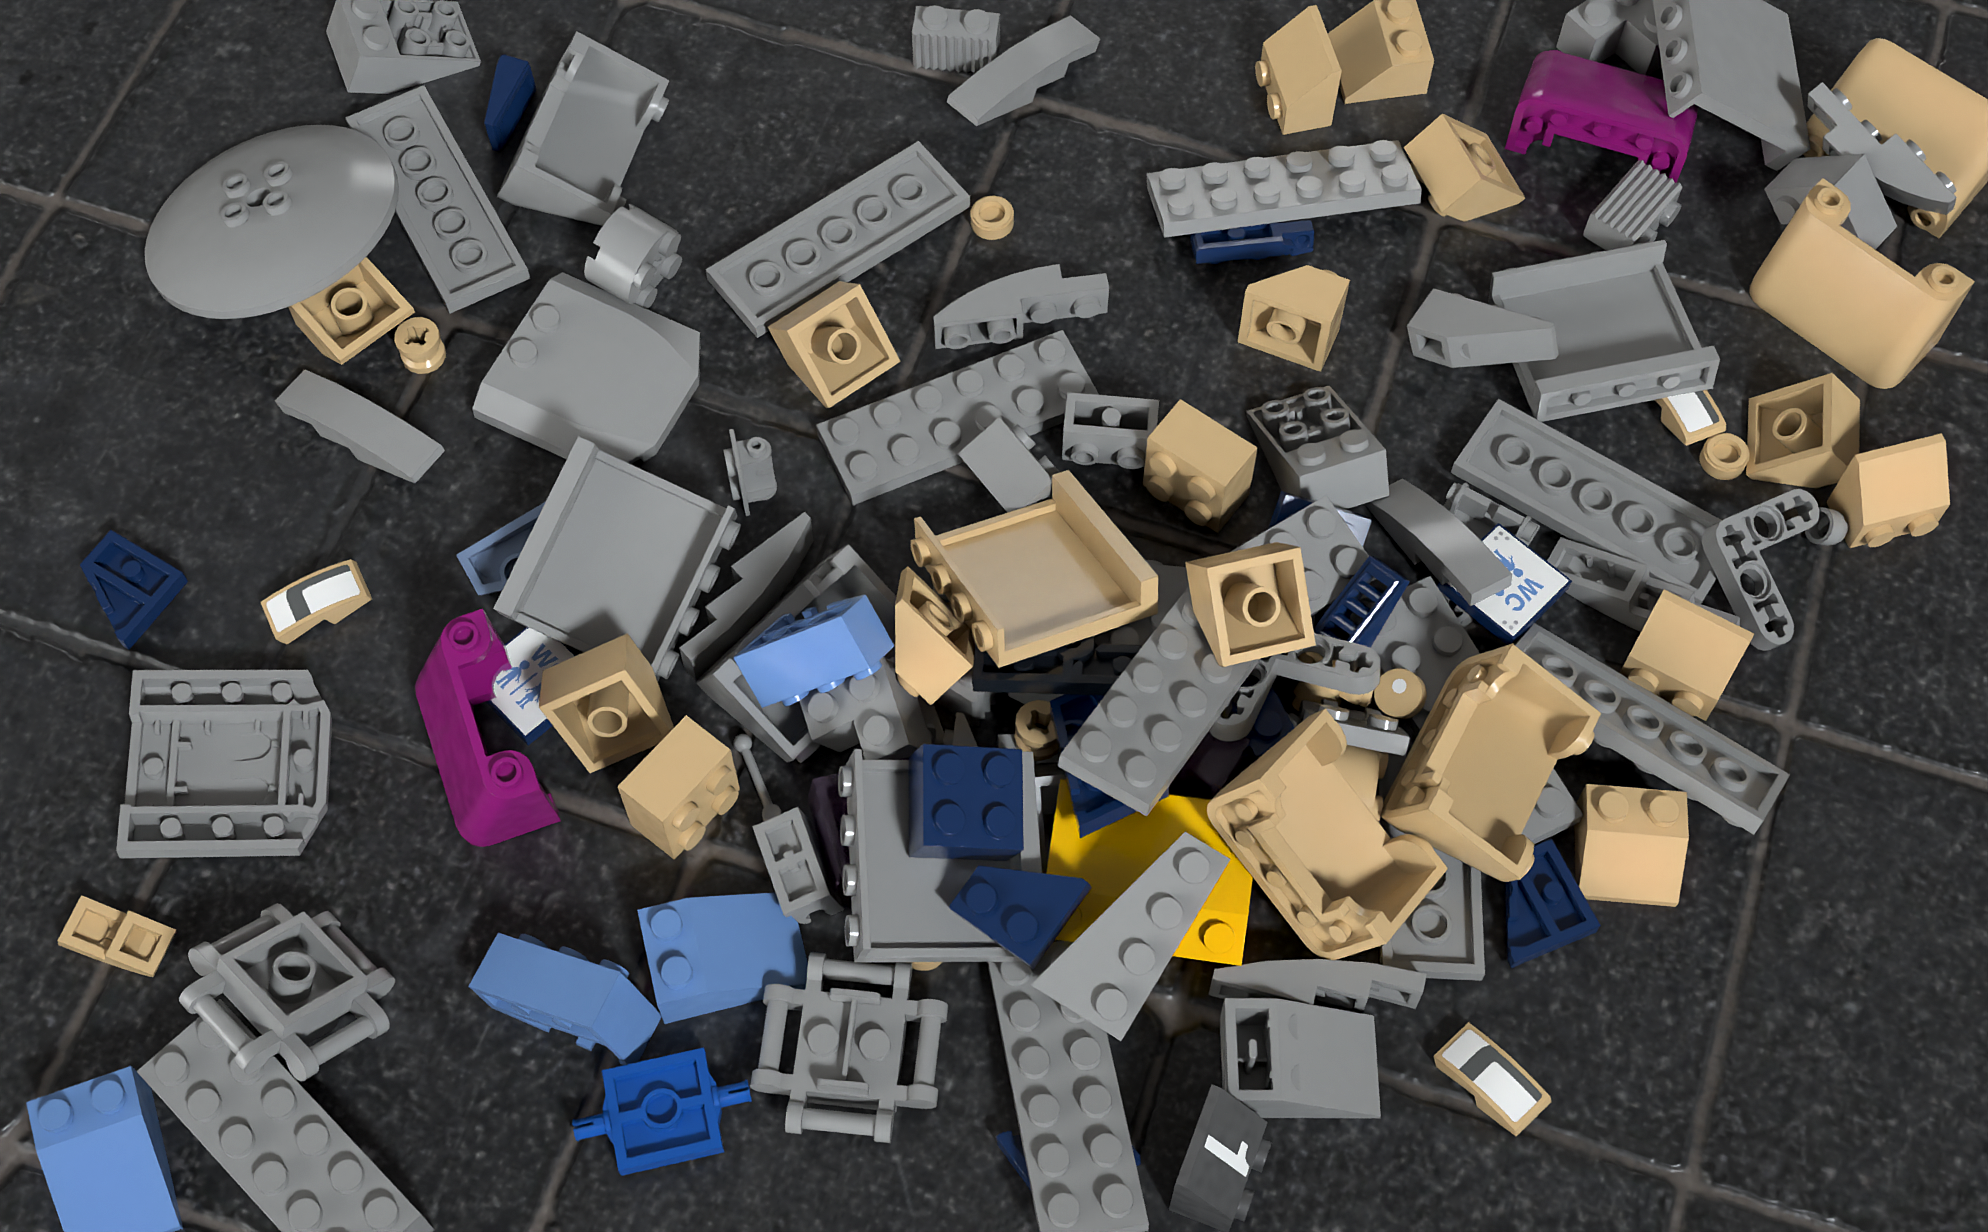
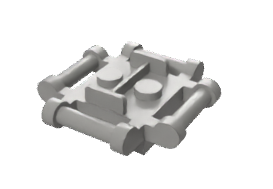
[179,903,395,1081]
[750,952,948,1143]

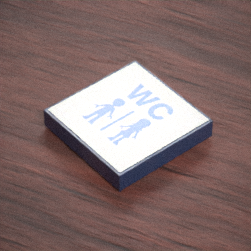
[1437,523,1572,645]
[486,627,577,746]

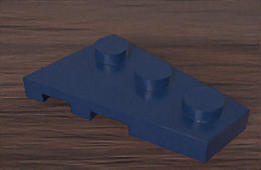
[1050,694,1169,838]

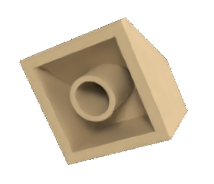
[1328,0,1434,104]
[1255,5,1342,135]
[1404,114,1525,222]
[289,257,415,365]
[1238,265,1350,372]
[768,281,901,408]
[1746,373,1860,488]
[1827,433,1950,548]
[1185,542,1316,667]
[895,566,975,705]
[1620,589,1754,721]
[539,633,674,773]
[1574,784,1689,907]

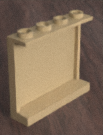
[911,470,1158,668]

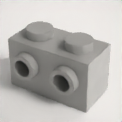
[1062,392,1159,469]
[958,417,1060,513]

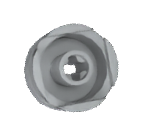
[584,204,682,309]

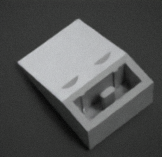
[326,0,481,94]
[1246,386,1389,510]
[1220,998,1381,1118]

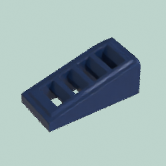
[484,54,537,152]
[1314,556,1410,648]

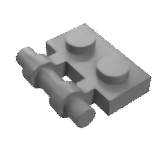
[1298,699,1410,756]

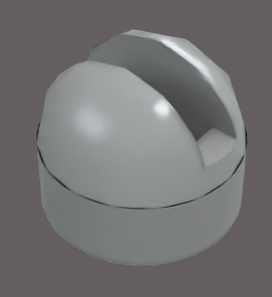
[1805,507,1848,546]

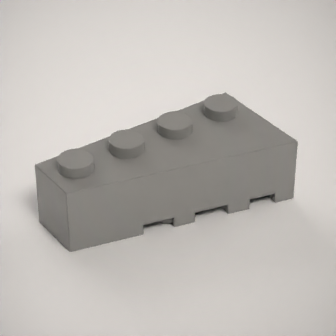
[1031,832,1230,1041]

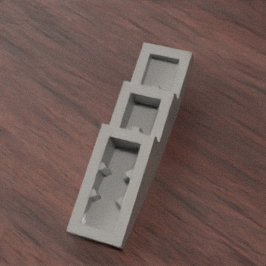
[947,15,1100,126]
[275,370,445,483]
[1364,479,1512,606]
[679,512,814,681]
[1547,537,1740,632]
[1209,959,1427,1014]

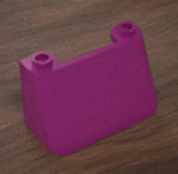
[1505,50,1699,183]
[415,608,561,847]

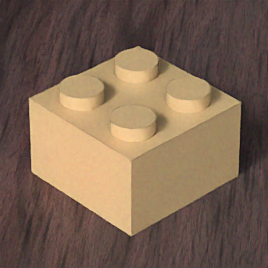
[1143,399,1257,533]
[618,715,740,859]

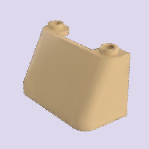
[1803,38,1988,238]
[1749,178,1975,389]
[1381,644,1601,882]
[1207,708,1448,960]

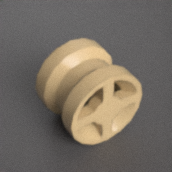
[394,317,446,374]
[1014,700,1059,761]

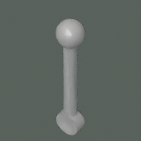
[733,734,782,821]

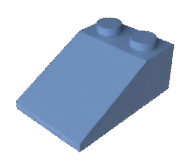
[637,892,808,1024]
[26,1066,183,1232]

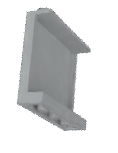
[1653,0,1811,171]
[1488,240,1720,422]
[493,436,741,682]
[838,749,1042,962]

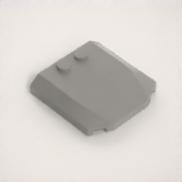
[472,272,701,464]
[116,670,332,858]

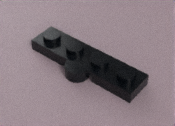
[972,636,1143,696]

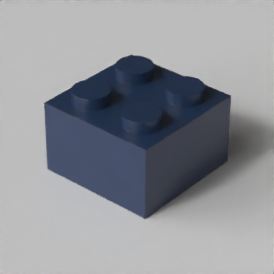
[909,744,1024,861]

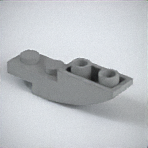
[1807,82,1957,215]
[933,264,1109,349]

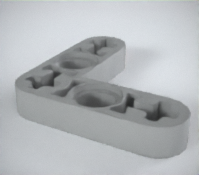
[1702,489,1819,651]
[1209,633,1381,742]

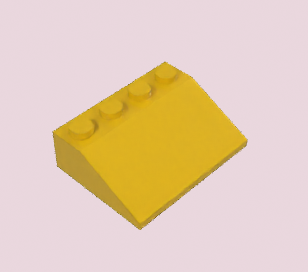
[1046,778,1253,966]

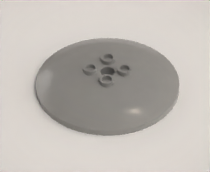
[145,125,399,319]

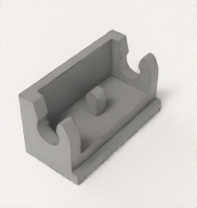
[752,807,844,924]

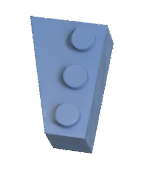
[733,594,894,708]
[469,933,662,1065]

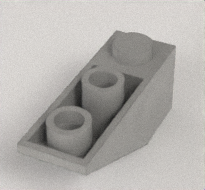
[1407,288,1559,368]

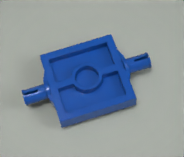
[572,1047,752,1176]

